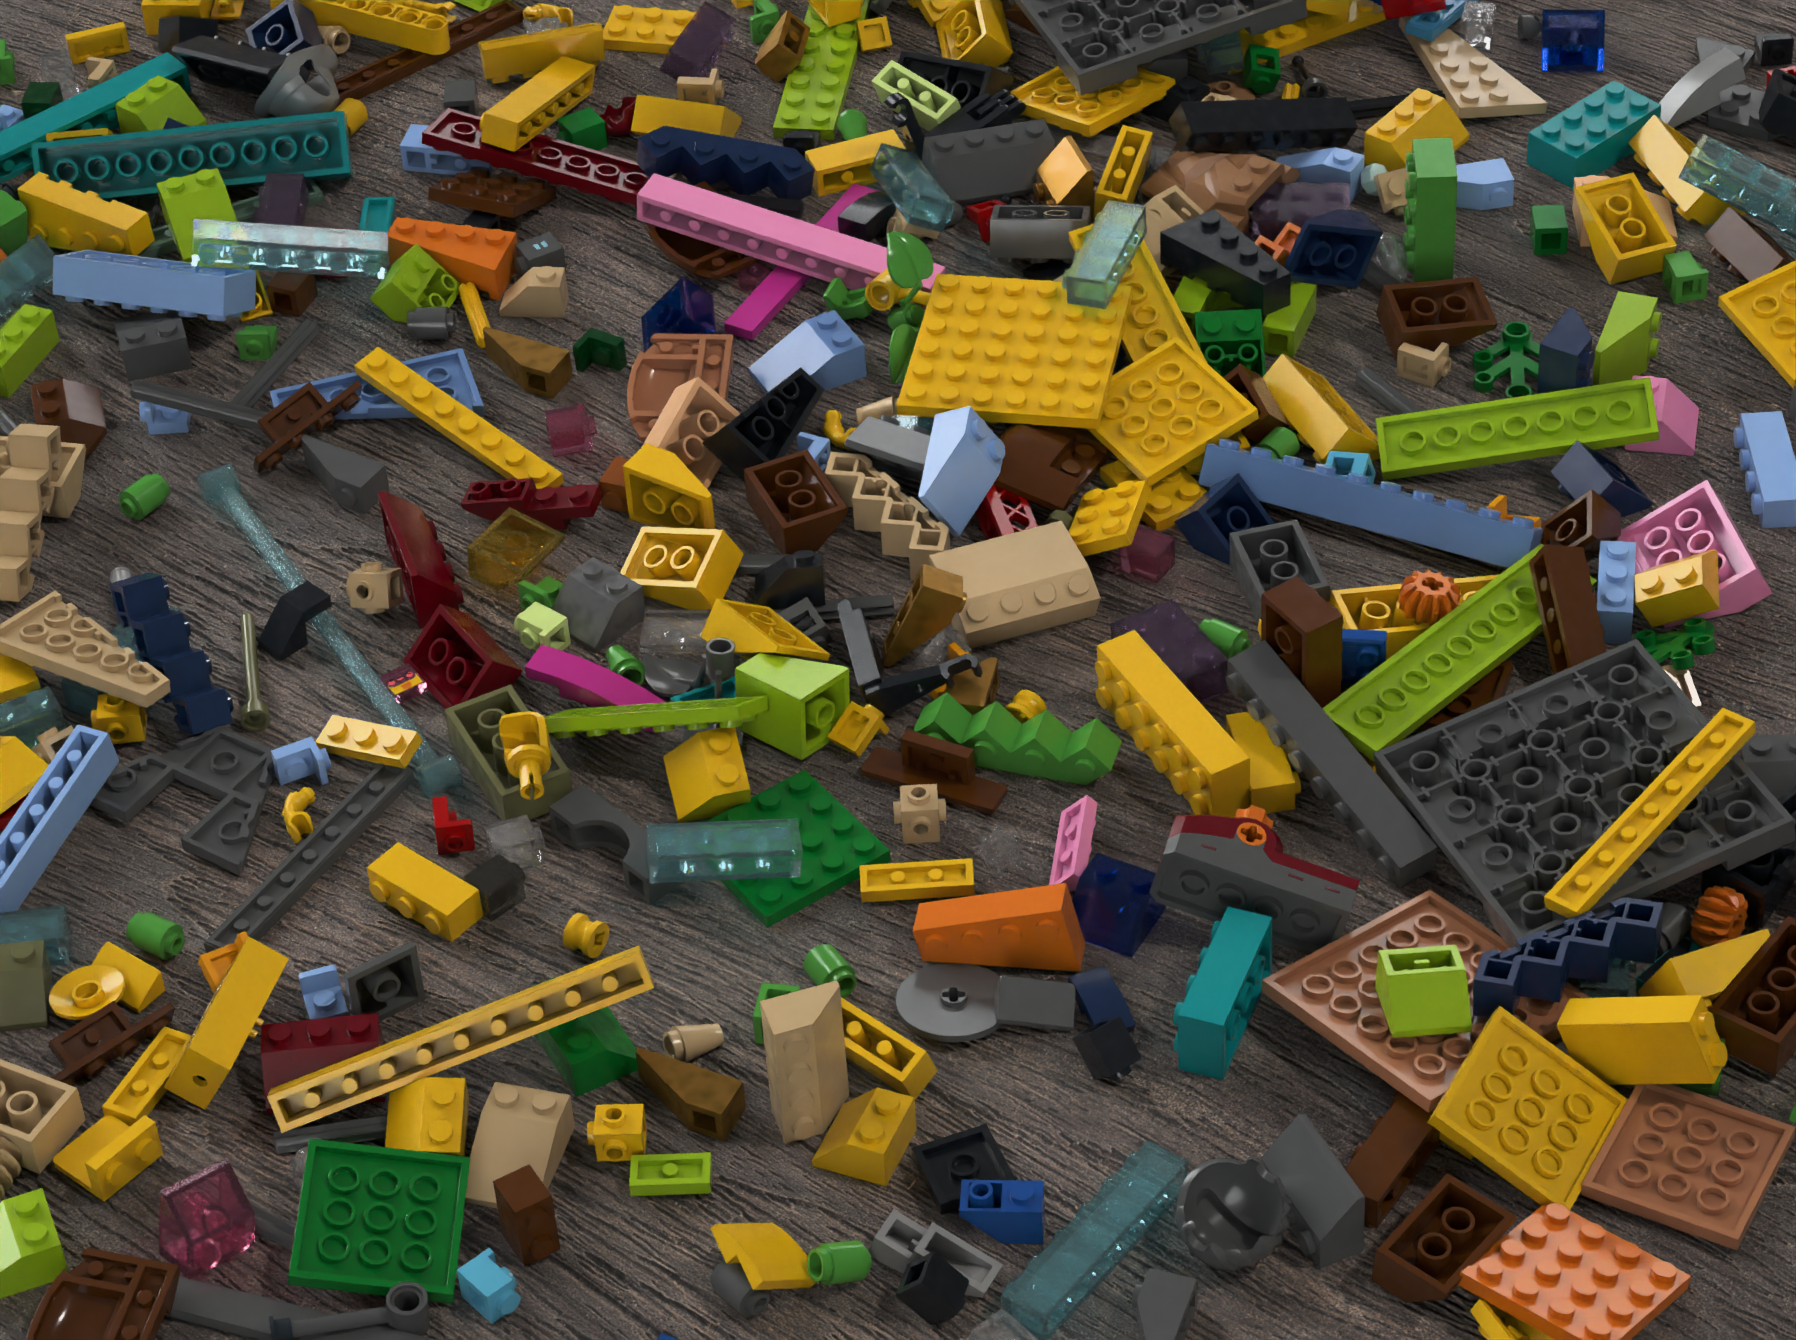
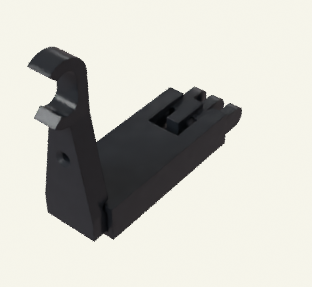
[884,89,1026,173]
[837,599,983,716]

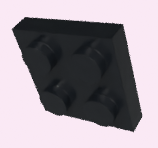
[911,1124,1016,1215]

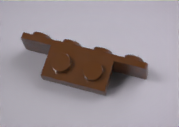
[253,381,362,474]
[861,729,1008,814]
[48,1001,175,1087]

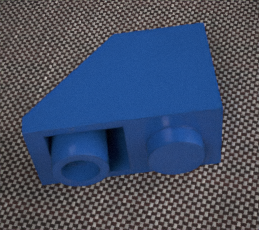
[959,1179,1045,1245]

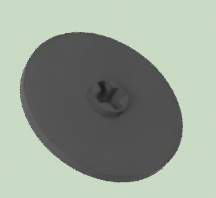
[895,963,1003,1042]

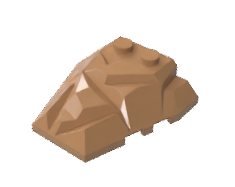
[1141,150,1300,235]

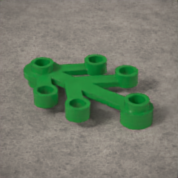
[1473,321,1540,399]
[1613,618,1716,670]

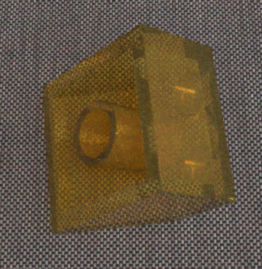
[467,507,565,591]

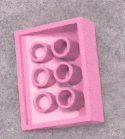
[1618,480,1773,628]

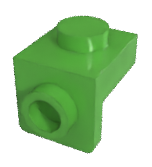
[749,0,780,44]
[823,277,874,320]

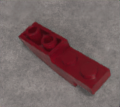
[461,478,603,530]

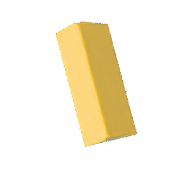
[92,941,165,1013]

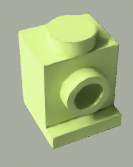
[513,601,571,651]

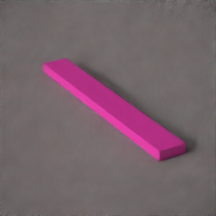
[724,184,878,341]

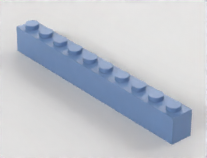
[1198,438,1543,568]

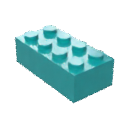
[1527,80,1661,189]
[1173,907,1272,1080]

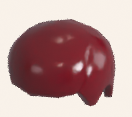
[599,97,636,137]

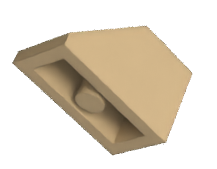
[499,266,569,318]

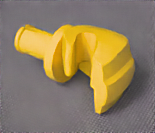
[499,711,551,800]

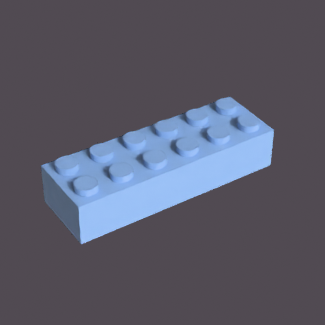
[52,250,256,321]

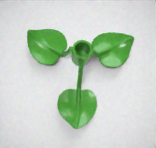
[886,231,933,384]

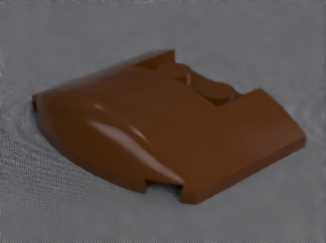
[645,181,761,280]
[993,423,1113,511]
[26,1248,180,1340]

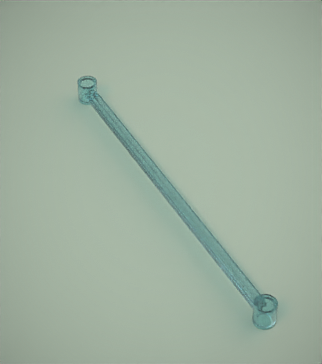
[197,463,463,798]

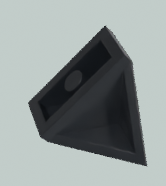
[158,16,218,69]

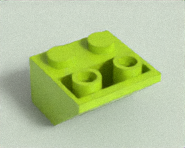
[370,244,460,323]
[1375,944,1472,1038]

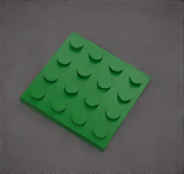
[683,770,891,928]
[288,1138,470,1304]

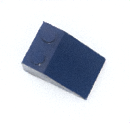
[1284,209,1383,288]

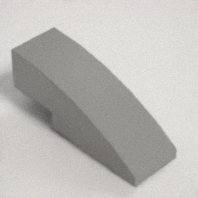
[1659,47,1746,128]
[869,1209,1003,1298]

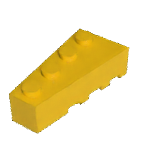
[17,172,155,256]

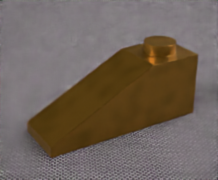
[883,564,967,667]

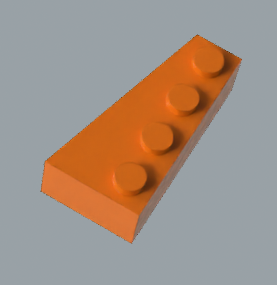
[386,217,518,301]
[912,883,1086,972]

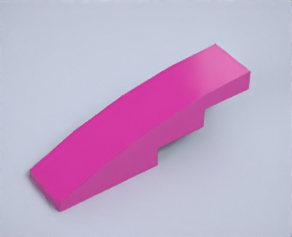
[525,644,666,734]

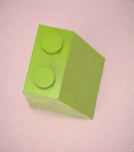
[735,653,850,760]

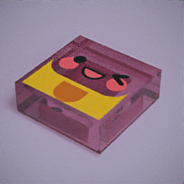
[377,663,427,706]

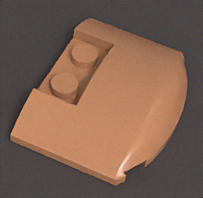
[627,333,734,441]

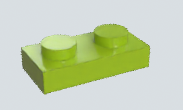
[629,1152,712,1196]

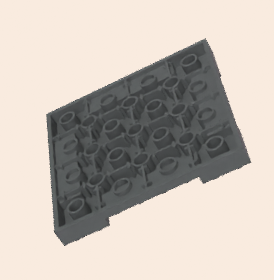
[1008,0,1307,95]
[1373,639,1795,948]

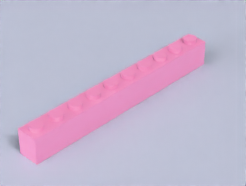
[637,173,946,311]

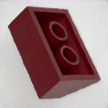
[402,604,523,709]
[261,1013,385,1114]

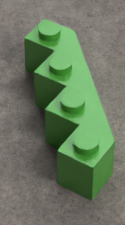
[913,692,1122,785]

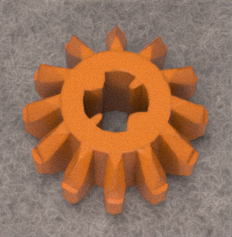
[1399,568,1461,626]
[1691,885,1748,948]

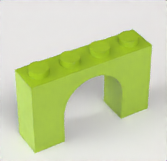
[1173,276,1317,358]

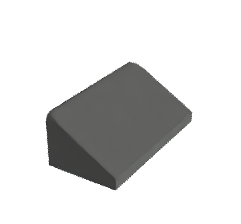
[994,975,1076,1031]

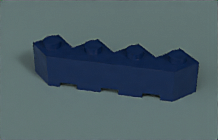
[637,126,814,200]
[109,572,234,735]
[1473,897,1663,1018]

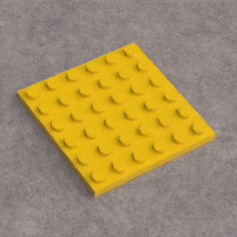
[896,274,1133,429]

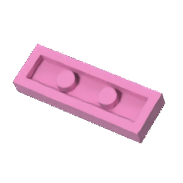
[1049,795,1098,892]

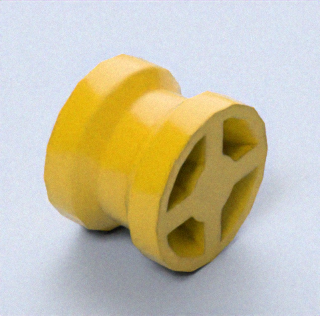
[1005,690,1047,724]
[562,913,609,958]

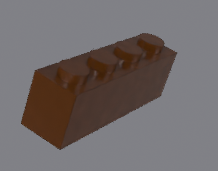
[1529,544,1607,675]
[1345,1091,1442,1228]

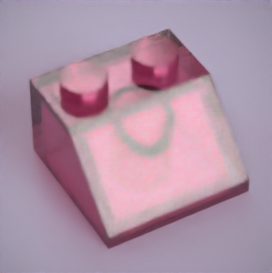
[159,1158,255,1279]

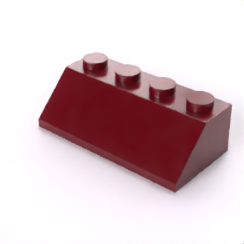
[377,491,464,629]

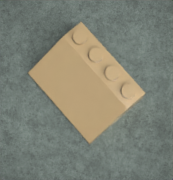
[928,520,1101,650]

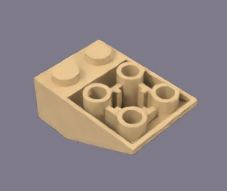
[1132,185,1205,278]

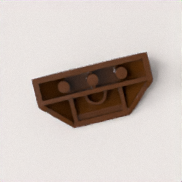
[30,379,107,463]

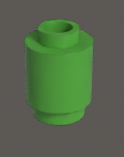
[1256,427,1300,460]
[119,473,170,520]
[1195,618,1251,662]
[126,912,185,960]
[803,944,857,998]
[807,1240,872,1285]

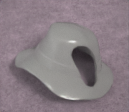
[254,44,340,118]

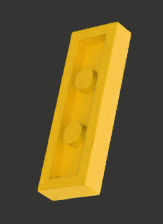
[315,715,423,769]
[859,858,975,903]
[102,1026,191,1126]

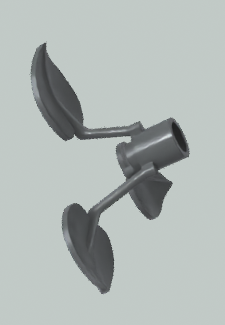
[643,638,743,749]

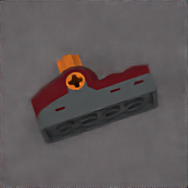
[1149,805,1360,955]

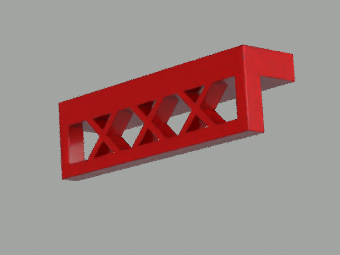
[975,485,1038,540]

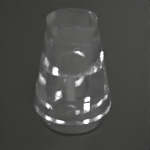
[1373,233,1407,281]

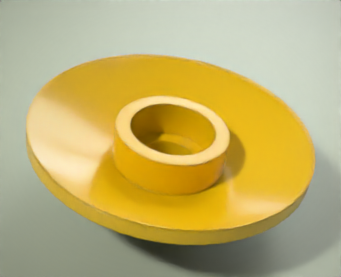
[49,965,125,1020]

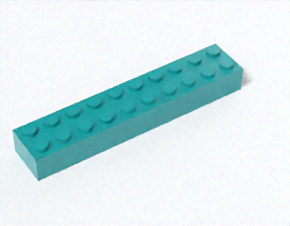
[31,111,353,202]

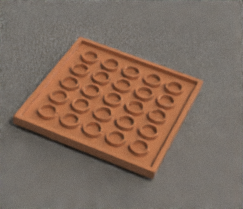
[1261,889,1590,1113]

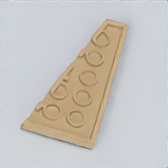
[1399,15,1548,119]
[0,590,171,708]

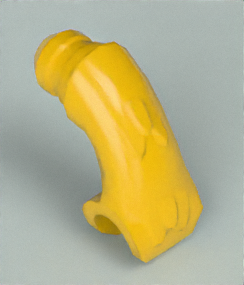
[523,3,573,29]
[821,410,856,450]
[282,787,316,844]

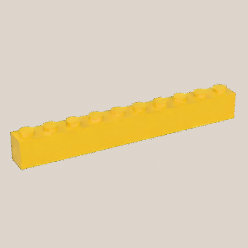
[267,945,654,1133]

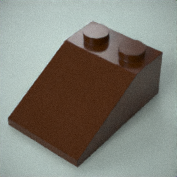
[1376,277,1498,361]

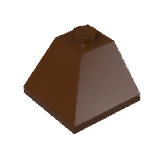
[1540,489,1621,557]

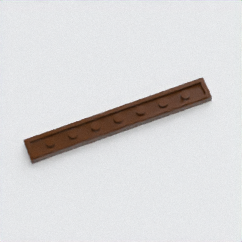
[334,0,525,109]

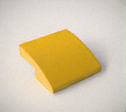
[710,1222,816,1290]

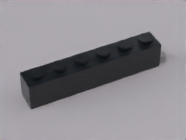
[1169,97,1358,153]

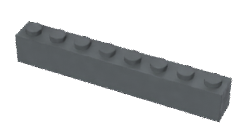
[1226,640,1438,889]

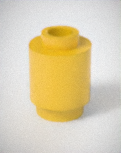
[334,98,368,139]

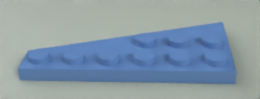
[269,348,485,420]

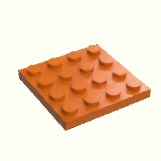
[1458,1203,1691,1340]

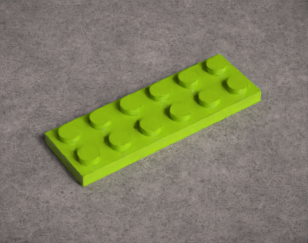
[544,696,769,739]

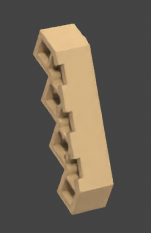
[0,423,62,602]
[824,452,950,580]

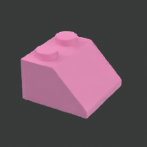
[1625,375,1699,456]

